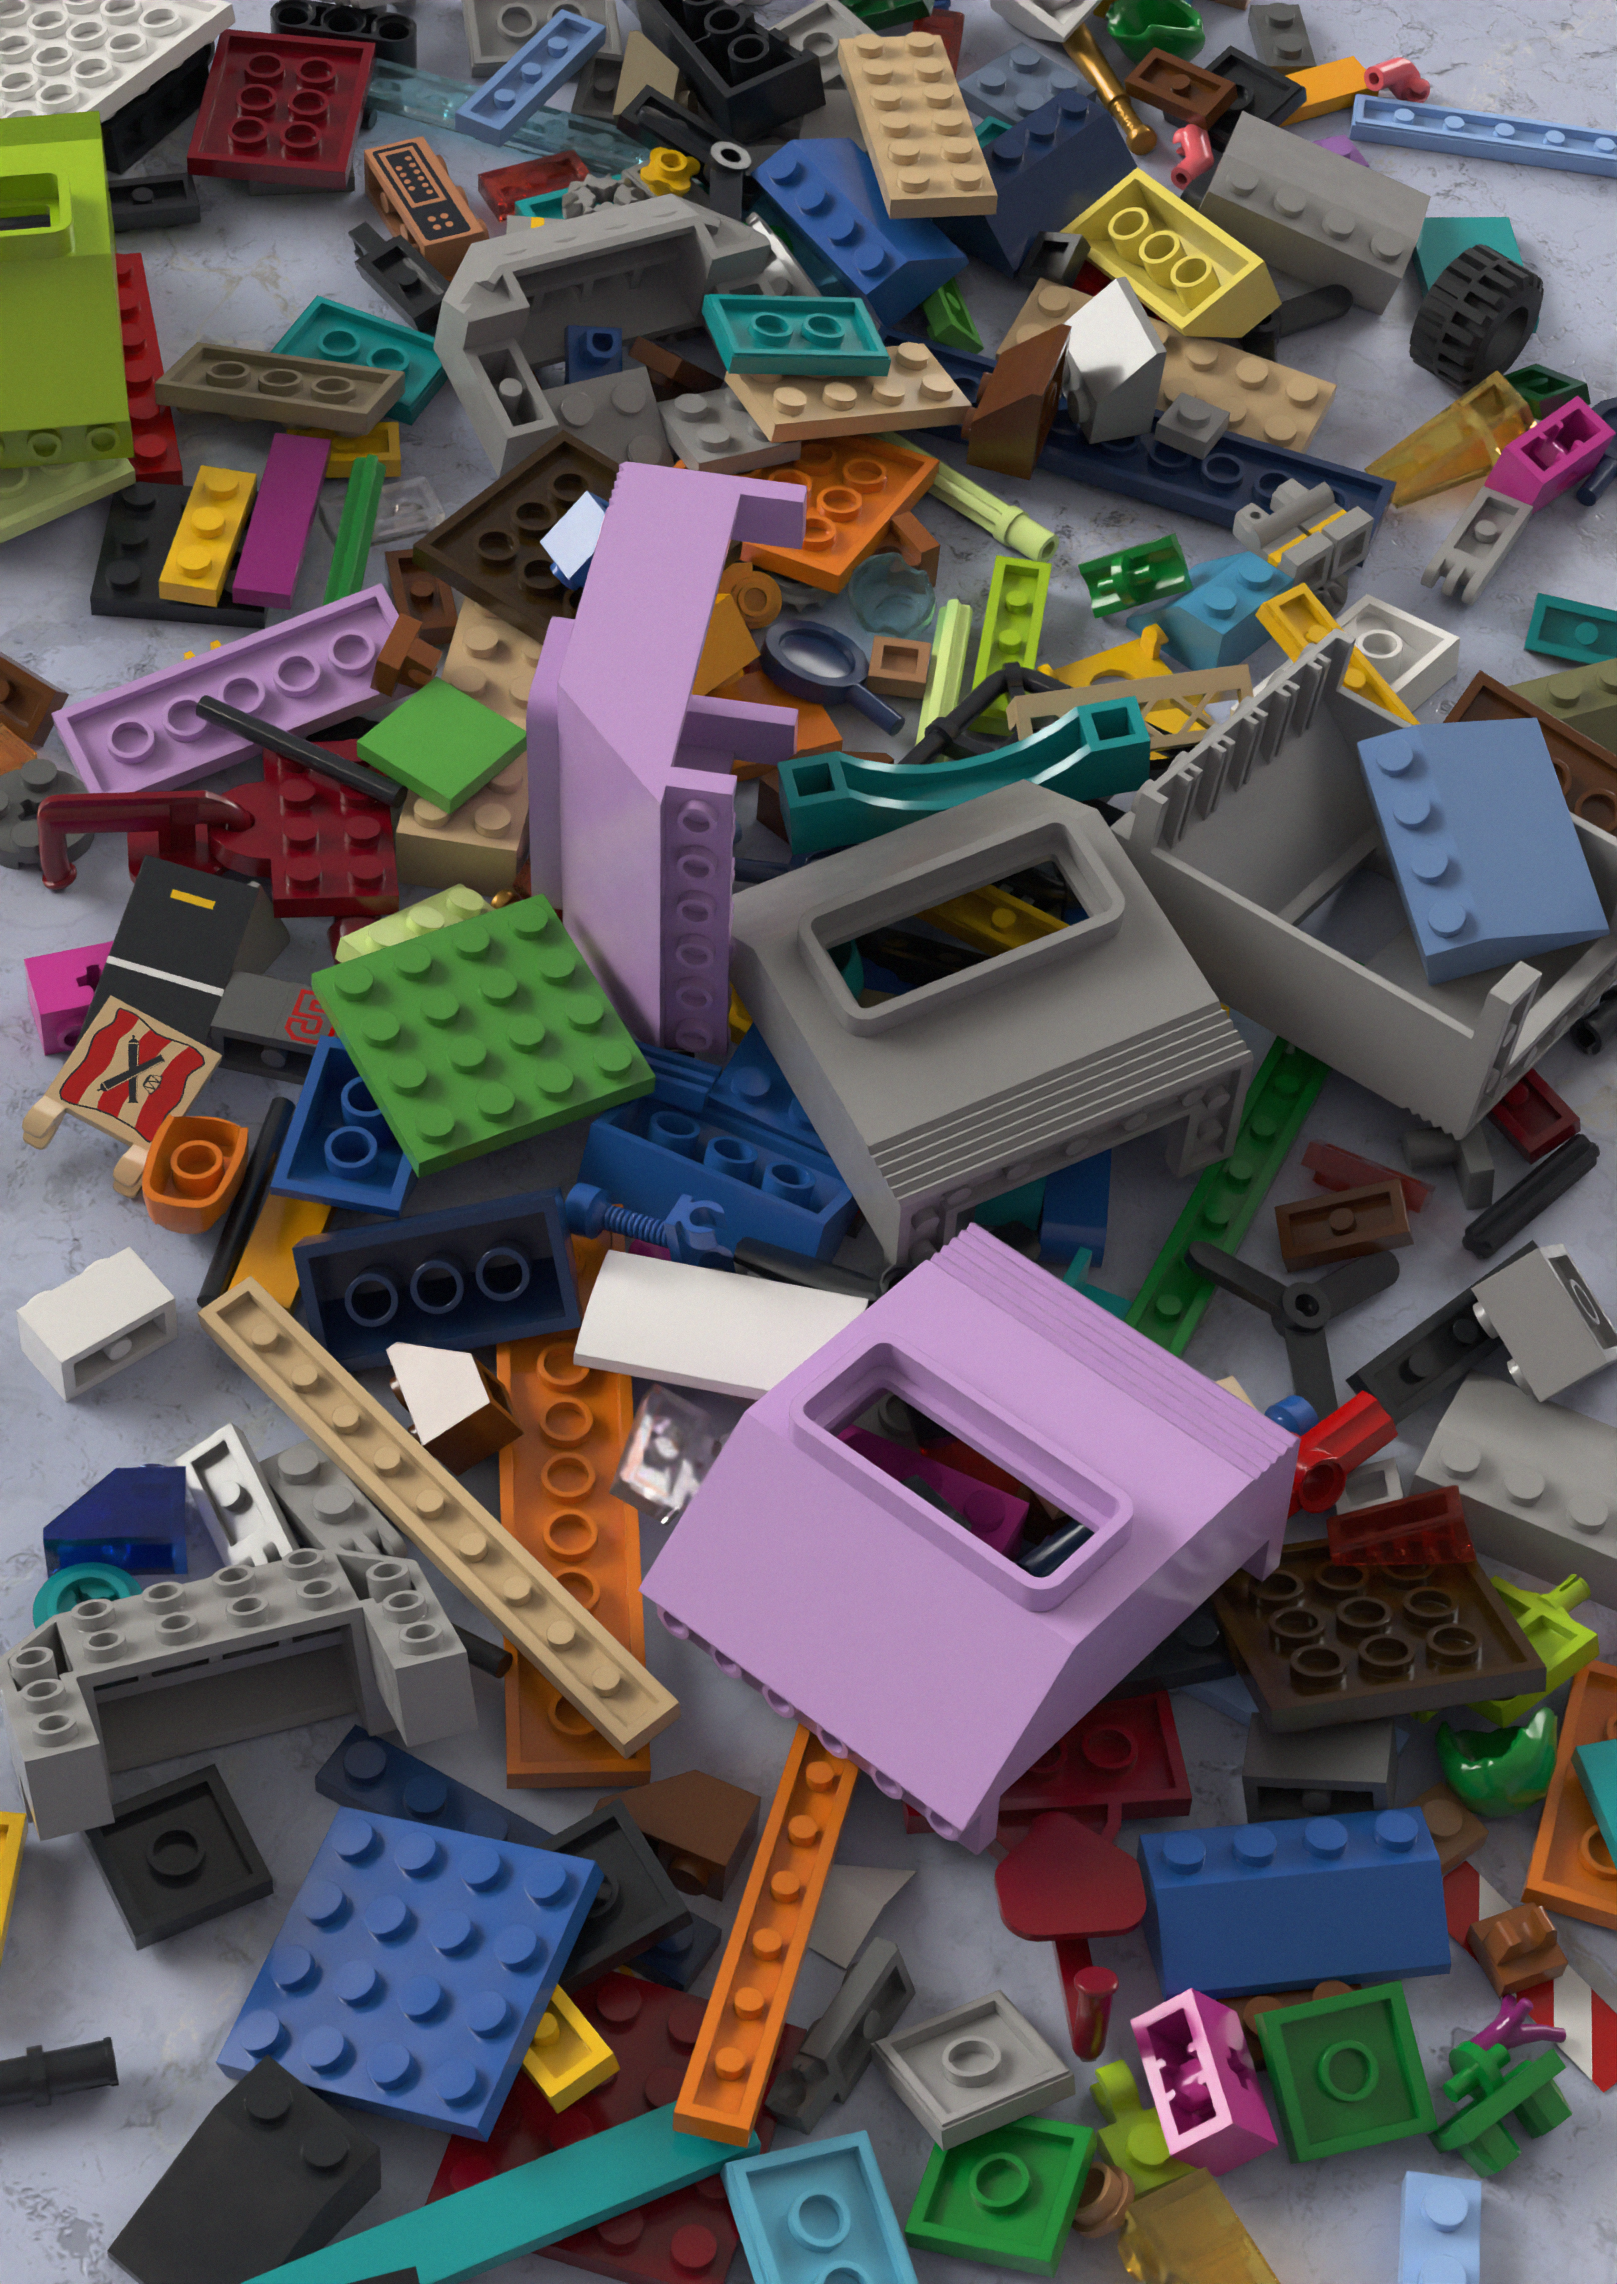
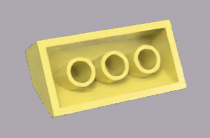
[1059,167,1282,338]

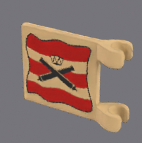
[22,995,222,1199]

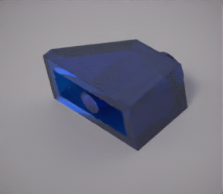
[43,1463,189,1578]

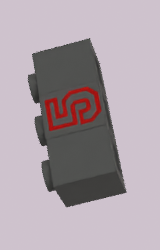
[210,970,339,1086]

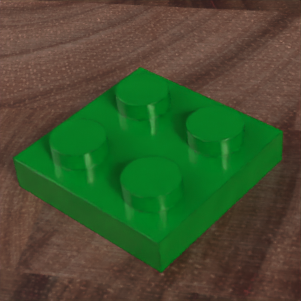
[1254,1980,1439,2164]
[904,2115,1098,2278]

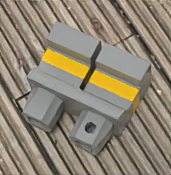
[1232,478,1374,592]

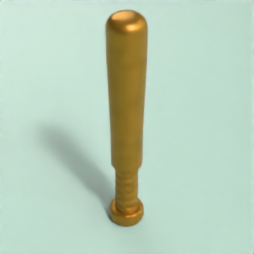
[1060,21,1157,155]

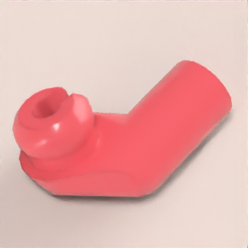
[1364,57,1430,103]
[1171,124,1215,190]

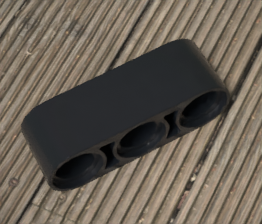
[270,0,417,84]

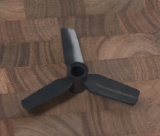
[733,1220,1041,1449]

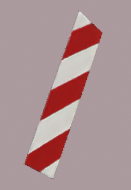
[1442,1861,1617,2093]

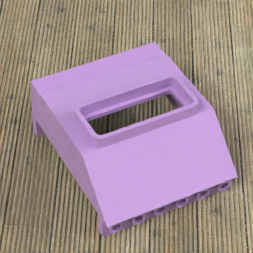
[526,461,807,1055]
[638,1222,1301,1855]

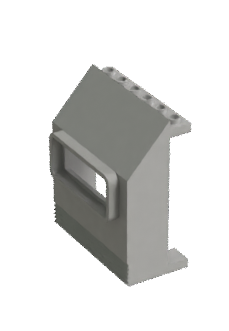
[1109,628,1617,1140]
[730,779,1254,1274]

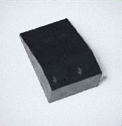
[107,2054,381,2284]

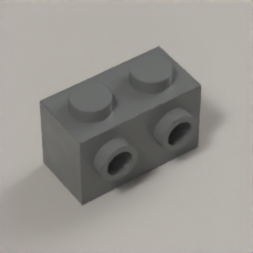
[1242,1712,1399,1824]

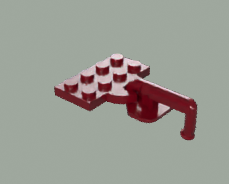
[37,739,399,918]
[901,1690,1192,2063]

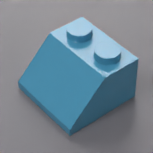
[1125,551,1294,671]

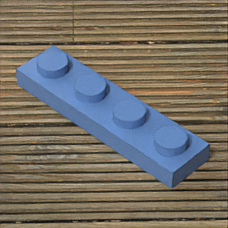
[455,9,606,148]

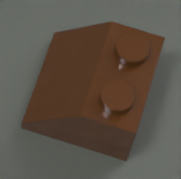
[961,324,1072,481]

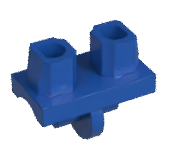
[564,325,622,385]

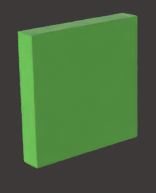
[357,676,527,815]

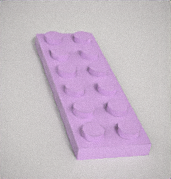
[51,583,419,793]

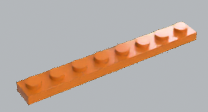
[673,1723,862,2148]

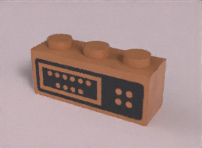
[364,136,490,276]

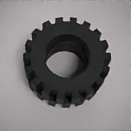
[1409,244,1544,396]

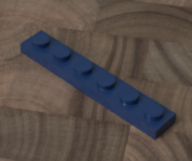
[315,1724,722,1993]

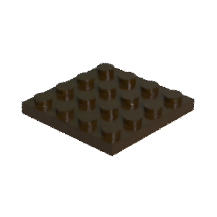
[412,430,742,645]
[1209,1519,1547,1735]

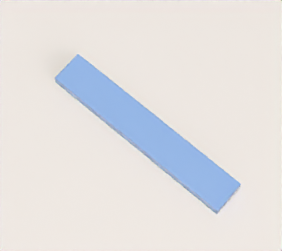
[1349,94,1617,178]

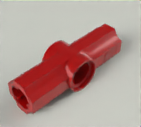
[1287,1391,1398,1519]

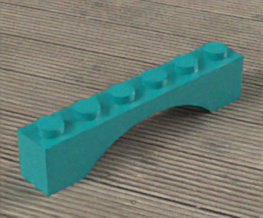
[777,696,1151,855]

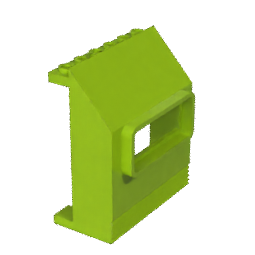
[0,111,135,469]

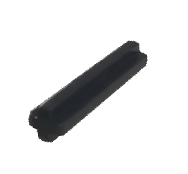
[1462,1134,1600,1259]

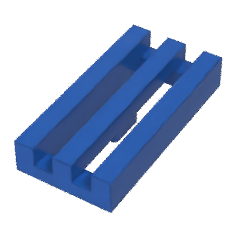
[634,1040,723,1113]

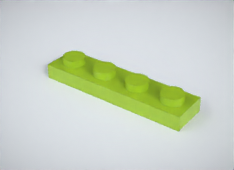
[966,555,1052,737]

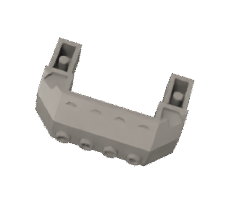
[433,193,776,478]
[0,1548,479,1841]

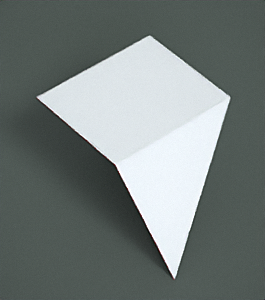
[808,1864,917,1969]

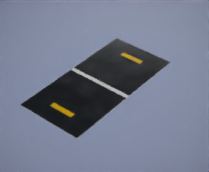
[74,855,260,1049]

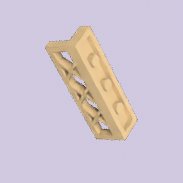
[1006,663,1254,752]

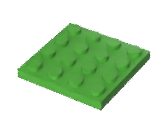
[311,893,656,1178]

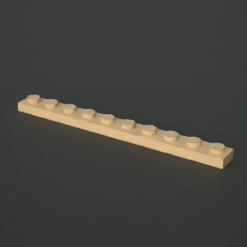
[197,1275,681,1759]

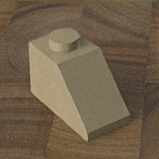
[612,30,698,147]

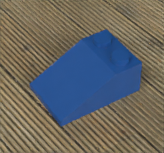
[270,1035,420,1218]

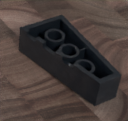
[636,0,826,143]

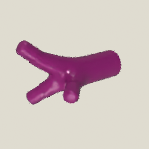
[1469,1994,1567,2051]

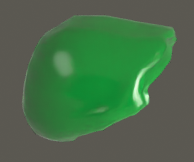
[1104,0,1206,66]
[1435,1706,1558,1818]

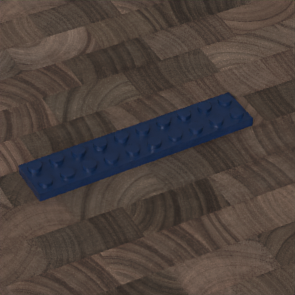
[878,325,1397,568]

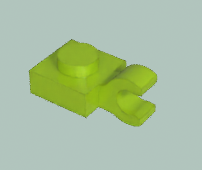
[1089,2059,1198,2206]

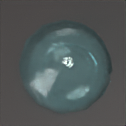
[847,552,937,640]

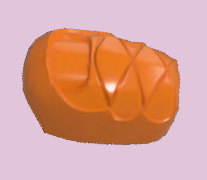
[142,1114,249,1235]

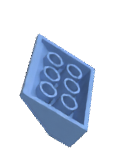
[1357,718,1610,986]

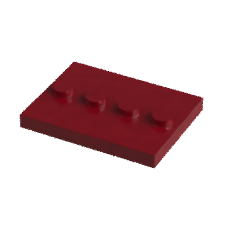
[186,29,376,190]

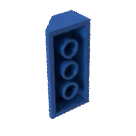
[750,137,970,328]
[576,1096,860,1283]
[1136,1806,1451,2002]

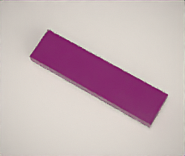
[232,432,331,610]

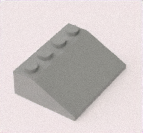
[1198,111,1431,316]
[1406,1368,1617,1611]

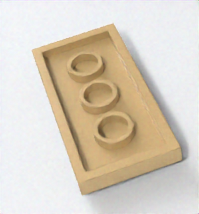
[725,342,972,443]

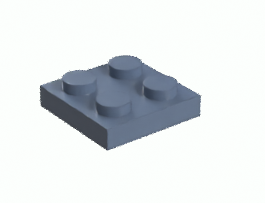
[957,42,1097,126]

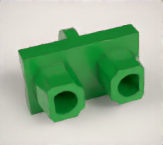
[1078,533,1193,619]
[1427,2041,1573,2178]

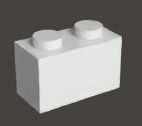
[16,1246,178,1402]

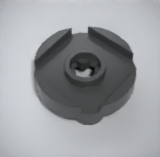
[0,759,94,871]

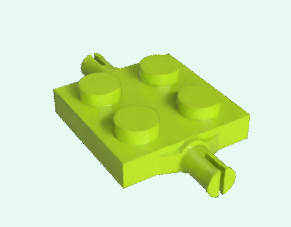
[1410,1574,1600,1729]

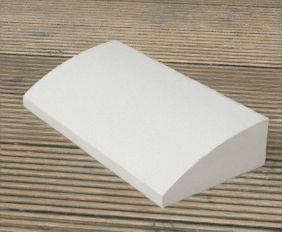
[1230,594,1460,717]
[573,1249,869,1400]

